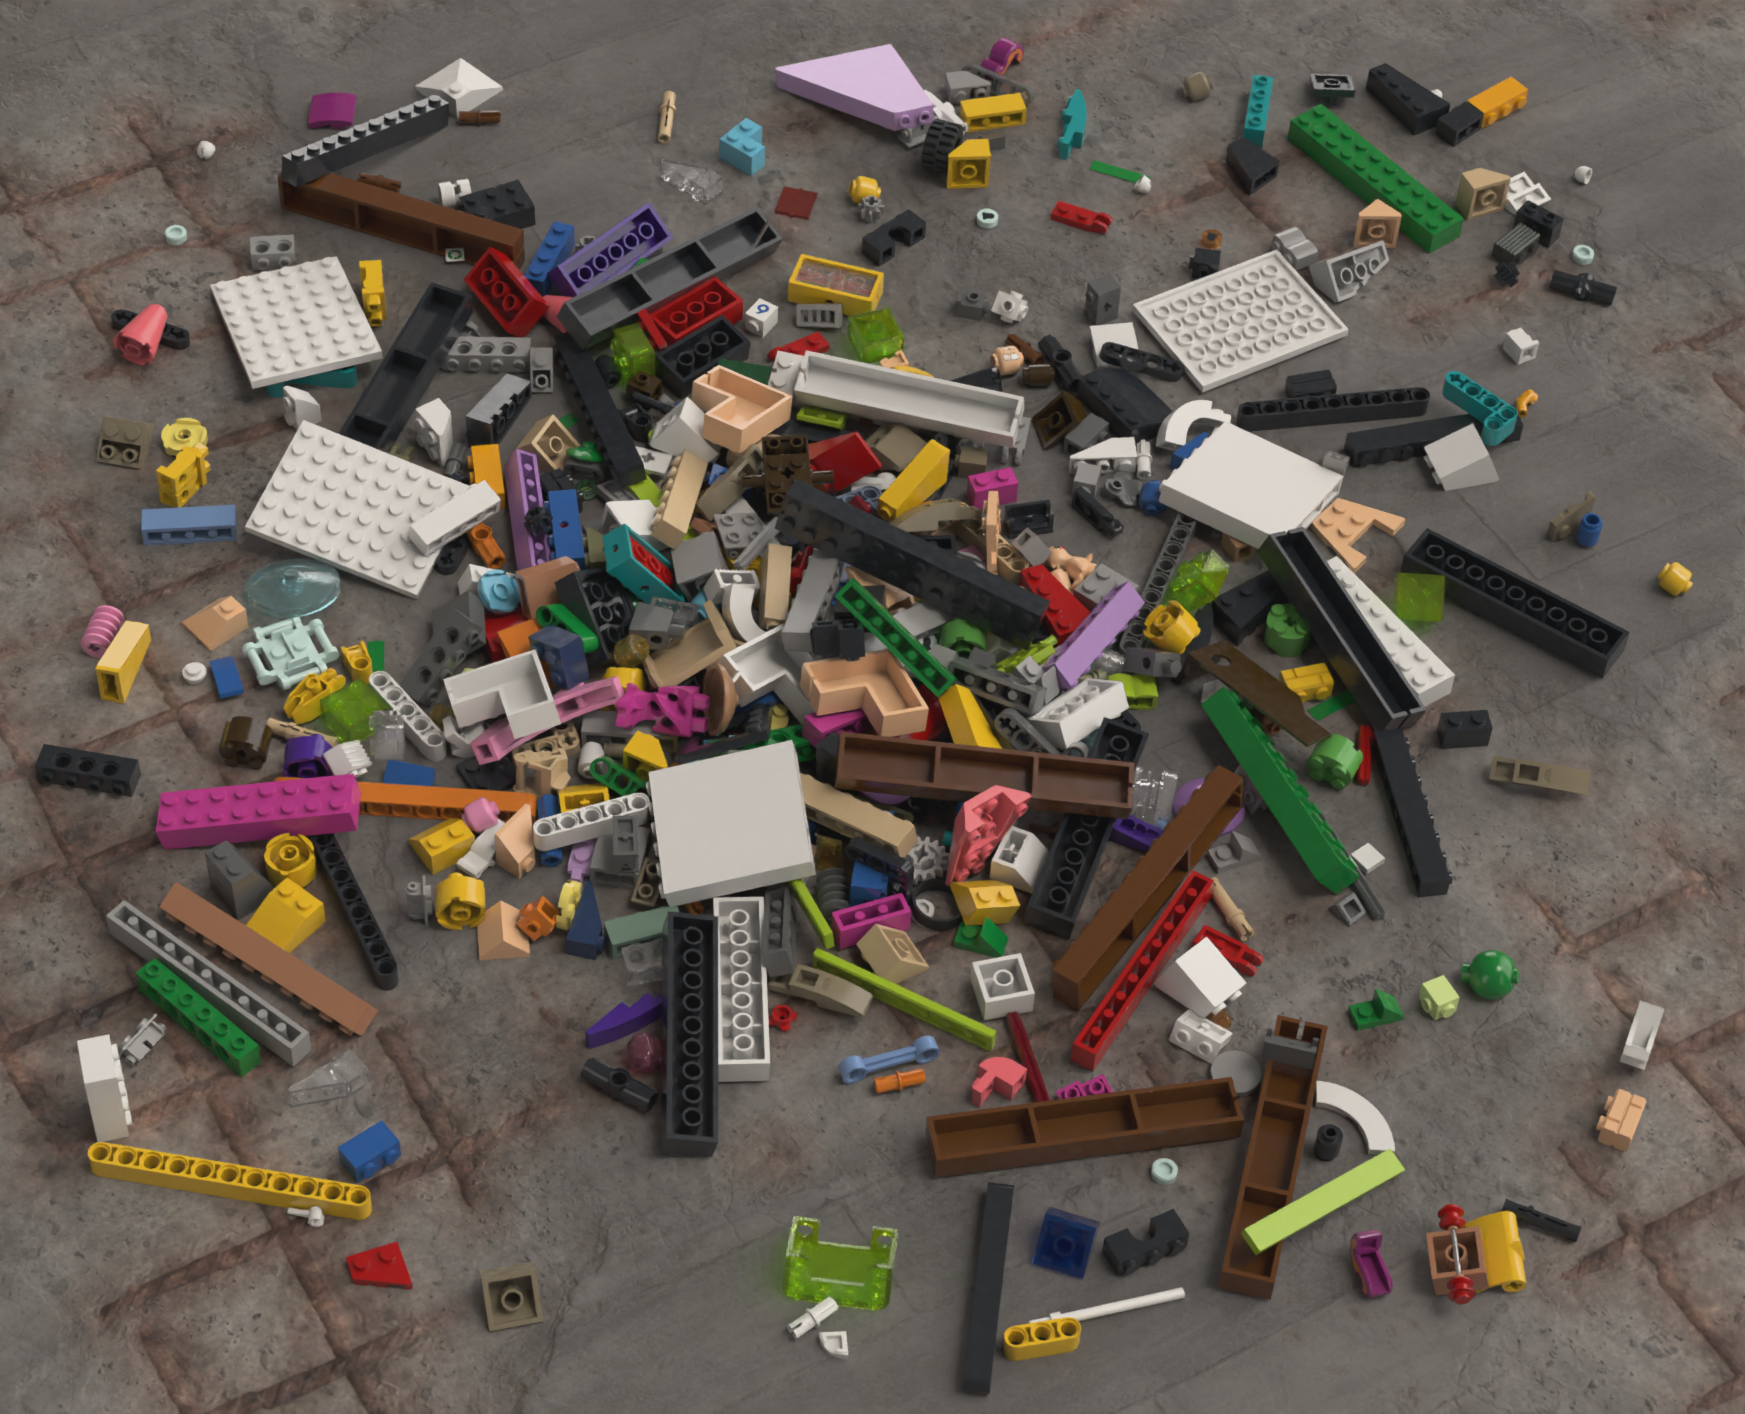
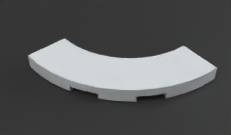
[1315,1081,1395,1155]

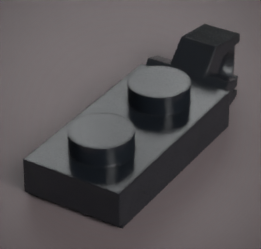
[1071,486,1124,538]

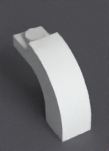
[1156,400,1231,451]
[722,584,766,643]
[1620,1001,1664,1070]

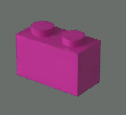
[967,467,1018,509]

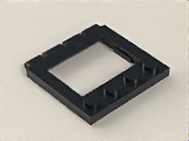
[675,703,773,764]

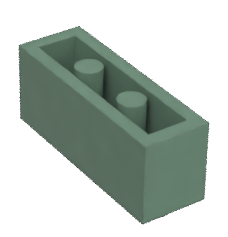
[604,906,679,960]

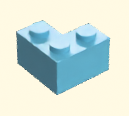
[719,118,765,176]

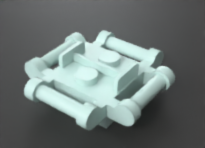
[242,613,339,691]

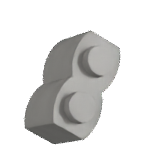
[1271,227,1318,271]

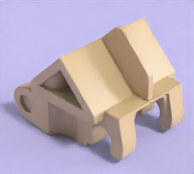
[513,748,571,799]

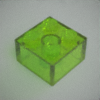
[847,307,904,364]
[611,323,655,383]
[1166,549,1231,612]
[1393,573,1445,622]
[320,678,389,743]

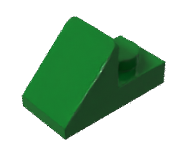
[954,917,1009,958]
[1348,989,1404,1031]

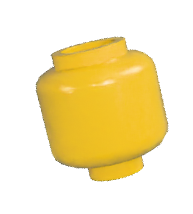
[848,176,881,204]
[1657,562,1693,596]

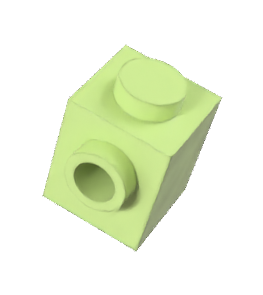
[1419,975,1460,1021]

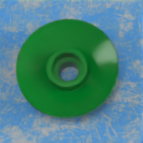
[566,442,605,462]

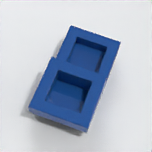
[209,656,244,699]

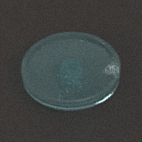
[245,558,341,618]

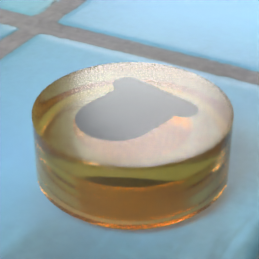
[1201,229,1223,249]

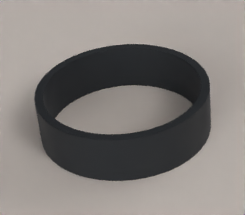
[910,878,963,931]

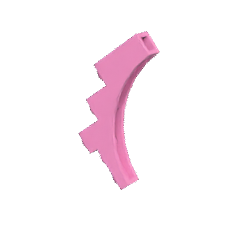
[470,676,625,765]

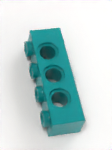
[1243,75,1274,149]

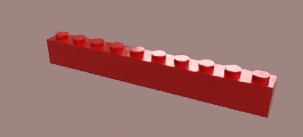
[1070,870,1214,1072]

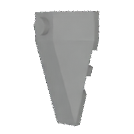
[1309,240,1389,302]

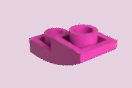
[1055,1074,1113,1099]

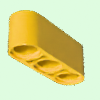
[1002,1317,1081,1361]

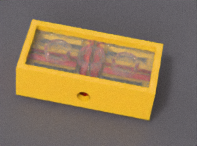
[788,254,884,320]

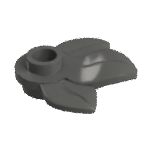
[1104,471,1144,507]

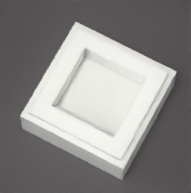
[1351,843,1385,875]

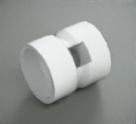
[438,179,471,209]

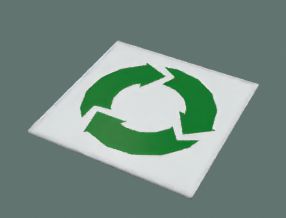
[445,248,464,262]

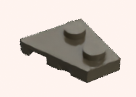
[1546,491,1596,542]

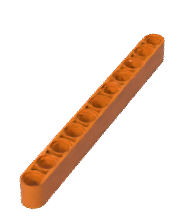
[273,777,538,824]

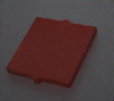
[775,186,818,220]

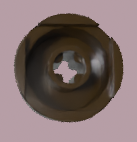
[218,716,273,769]

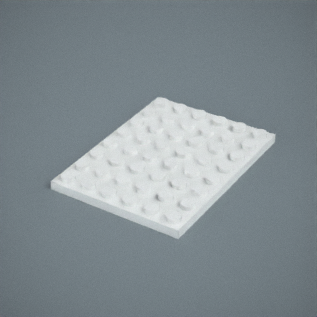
[1132,250,1349,393]
[210,256,383,389]
[245,420,469,600]

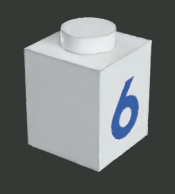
[745,298,778,337]

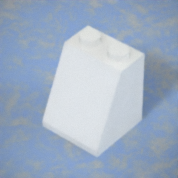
[649,397,722,463]
[1424,424,1500,491]
[599,500,669,551]
[1153,937,1246,1018]

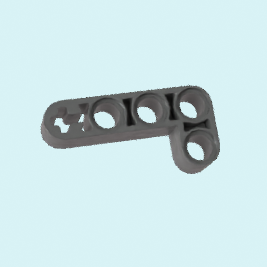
[994,708,1089,758]

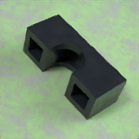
[861,209,926,267]
[1102,1208,1189,1277]

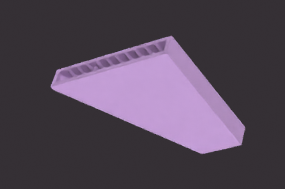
[775,44,934,131]

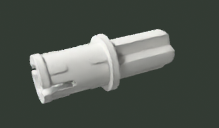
[1136,439,1153,480]
[787,1297,838,1340]

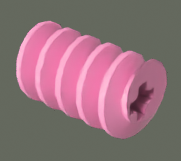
[80,605,124,659]

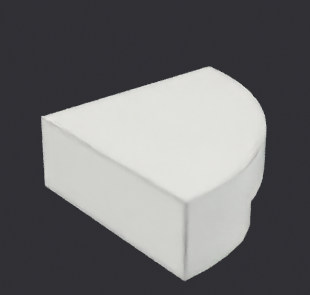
[819,1331,848,1360]

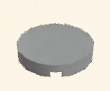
[1210,1050,1262,1098]

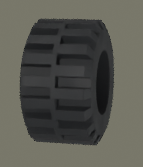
[921,118,963,175]

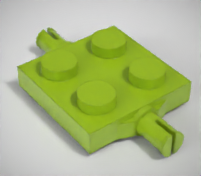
[996,635,1057,673]

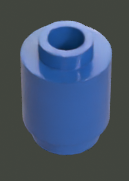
[1576,513,1603,546]

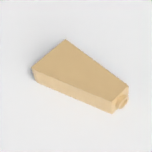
[759,543,792,631]

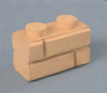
[1596,1089,1646,1152]

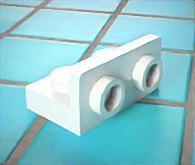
[1169,1010,1233,1064]

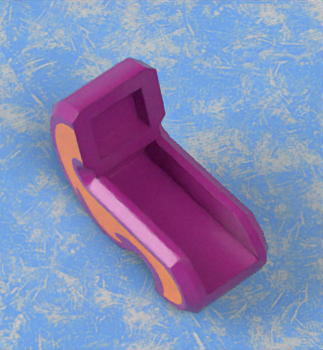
[981,37,1024,81]
[1350,1229,1393,1298]

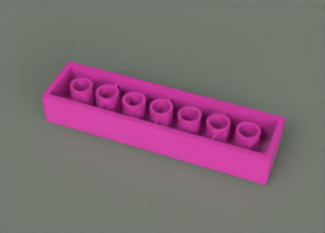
[156,774,361,850]

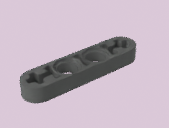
[961,64,1035,105]

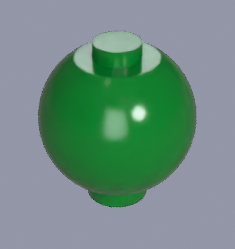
[1461,950,1520,1000]

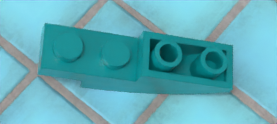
[1057,89,1087,160]

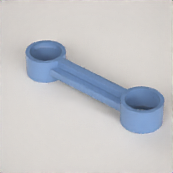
[838,1036,940,1084]

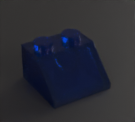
[1032,1207,1101,1279]

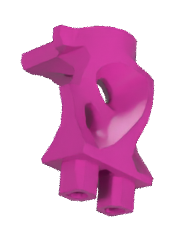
[615,683,710,737]

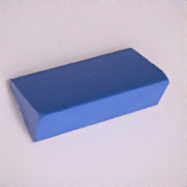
[383,759,436,787]

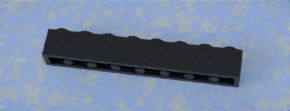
[1344,406,1523,467]
[1371,728,1453,898]

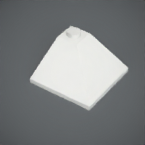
[415,58,503,119]

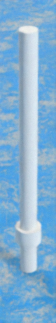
[1028,1287,1185,1323]

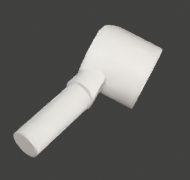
[288,1206,324,1227]

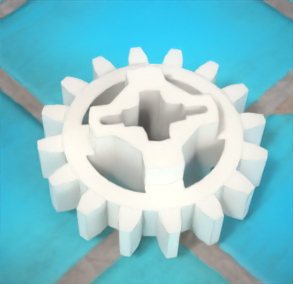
[904,837,948,885]

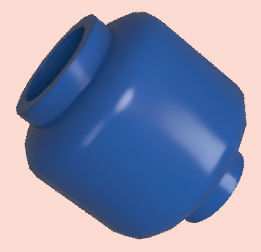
[1139,480,1168,515]

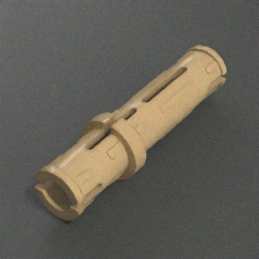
[658,91,676,144]
[267,717,339,748]
[1211,877,1255,941]

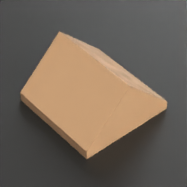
[1353,199,1402,248]
[477,900,530,961]

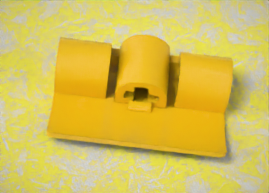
[1465,1211,1526,1294]

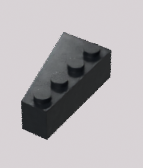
[1366,63,1451,136]
[465,374,532,448]
[1211,570,1289,647]

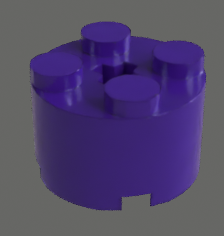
[283,734,332,778]

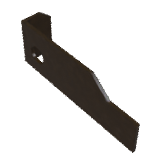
[1182,640,1332,747]

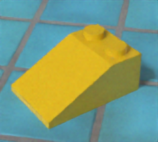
[246,878,326,953]

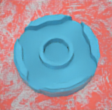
[477,569,520,615]

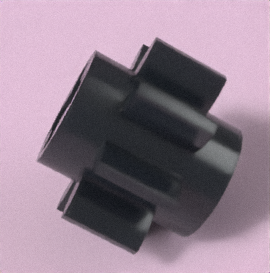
[1494,261,1520,288]
[524,507,554,536]
[898,797,929,825]

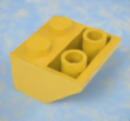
[558,783,609,813]

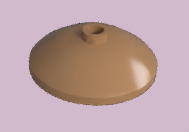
[702,663,739,736]

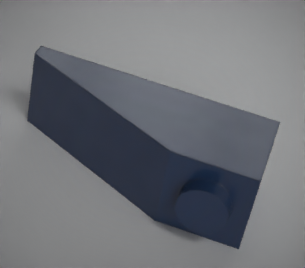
[566,881,606,960]

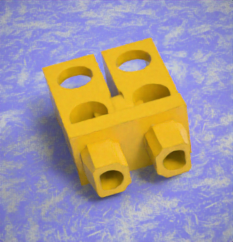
[359,260,387,327]
[156,443,211,508]

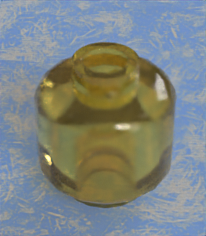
[614,634,649,669]

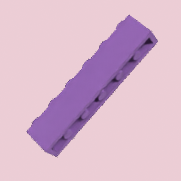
[1041,581,1145,690]

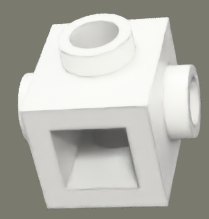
[991,291,1028,323]

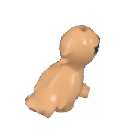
[1045,546,1097,592]

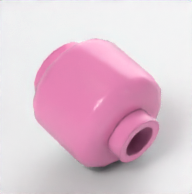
[462,797,500,834]

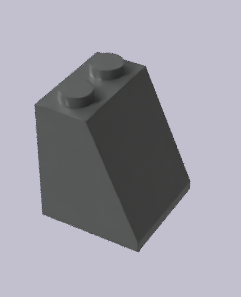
[205,840,275,920]

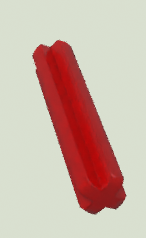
[1356,725,1372,786]

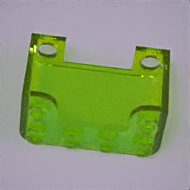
[783,1216,899,1310]

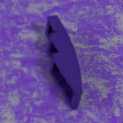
[1109,815,1163,851]
[585,993,662,1049]

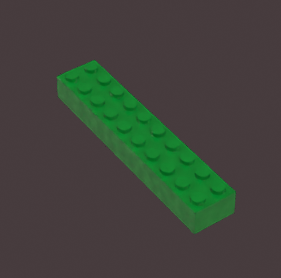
[1287,104,1464,254]
[1201,687,1360,895]

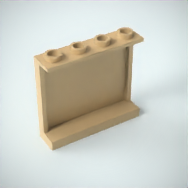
[639,599,737,689]

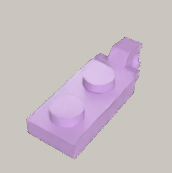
[567,837,598,883]

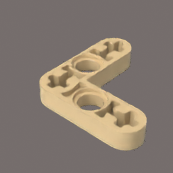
[512,719,580,768]

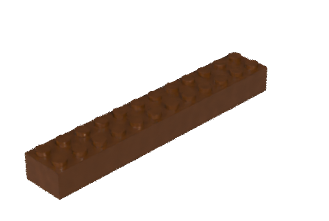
[277,171,525,270]
[834,732,1134,819]
[1051,765,1243,1012]
[1218,1015,1328,1300]
[925,1077,1244,1178]

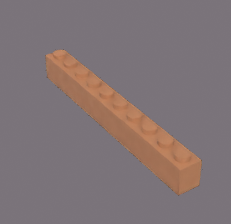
[159,882,379,1036]

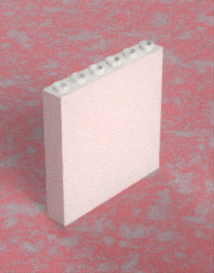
[1159,421,1343,549]
[646,740,816,907]

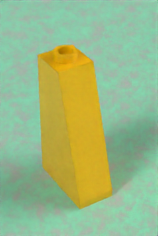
[877,439,950,522]
[95,621,151,704]
[939,684,1002,749]

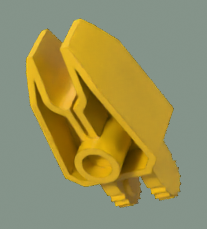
[283,668,346,724]

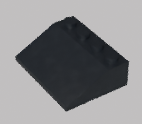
[1076,368,1173,447]
[554,567,652,670]

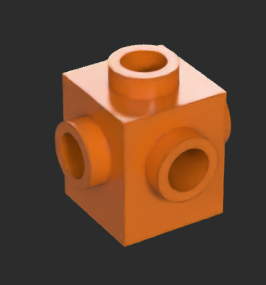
[516,896,560,941]

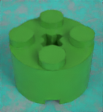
[1264,604,1312,657]
[939,617,987,659]
[1307,734,1363,790]

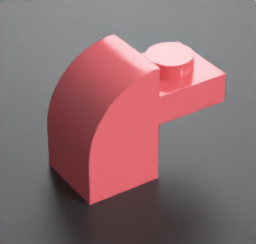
[971,1057,1027,1108]

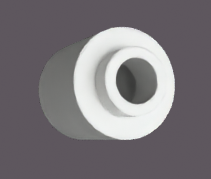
[578,742,604,779]

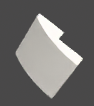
[1504,172,1551,215]
[1089,322,1138,369]

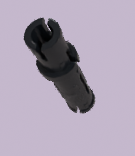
[1501,1198,1582,1242]

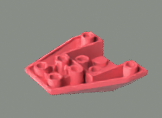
[945,785,1032,887]

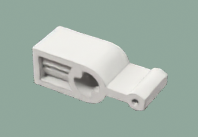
[456,819,505,879]

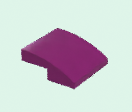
[308,93,357,130]

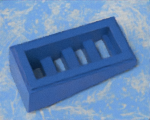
[1170,432,1209,470]

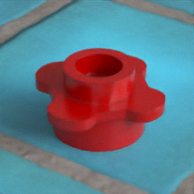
[768,1005,797,1032]

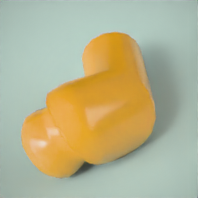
[1515,390,1538,418]

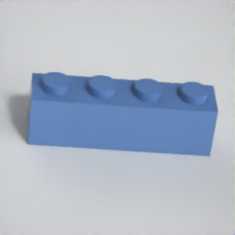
[141,505,237,546]

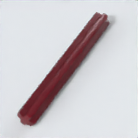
[1006,1011,1050,1102]

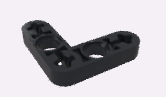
[845,837,914,906]

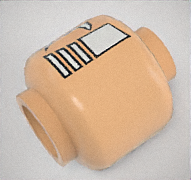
[990,345,1024,376]

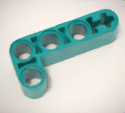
[267,365,358,398]
[1442,371,1518,446]

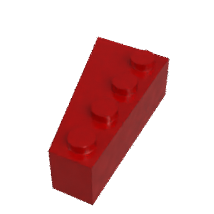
[1019,564,1091,649]

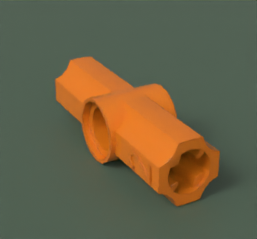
[465,522,506,569]

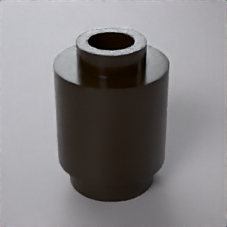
[1022,364,1055,387]

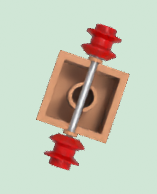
[1426,1204,1489,1304]

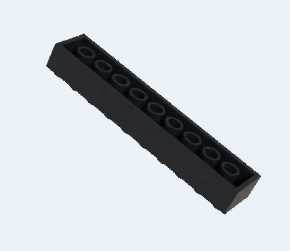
[1400,528,1630,679]
[1023,717,1149,939]
[661,911,718,1157]

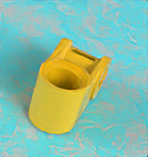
[340,640,373,686]

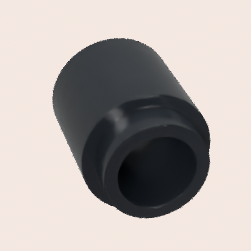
[595,355,621,387]
[1314,1124,1343,1161]

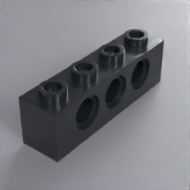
[35,744,141,797]

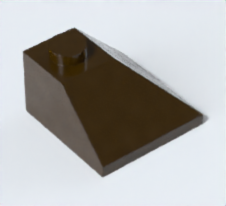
[1032,391,1087,450]

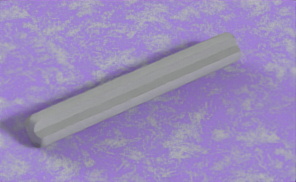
[734,514,779,571]

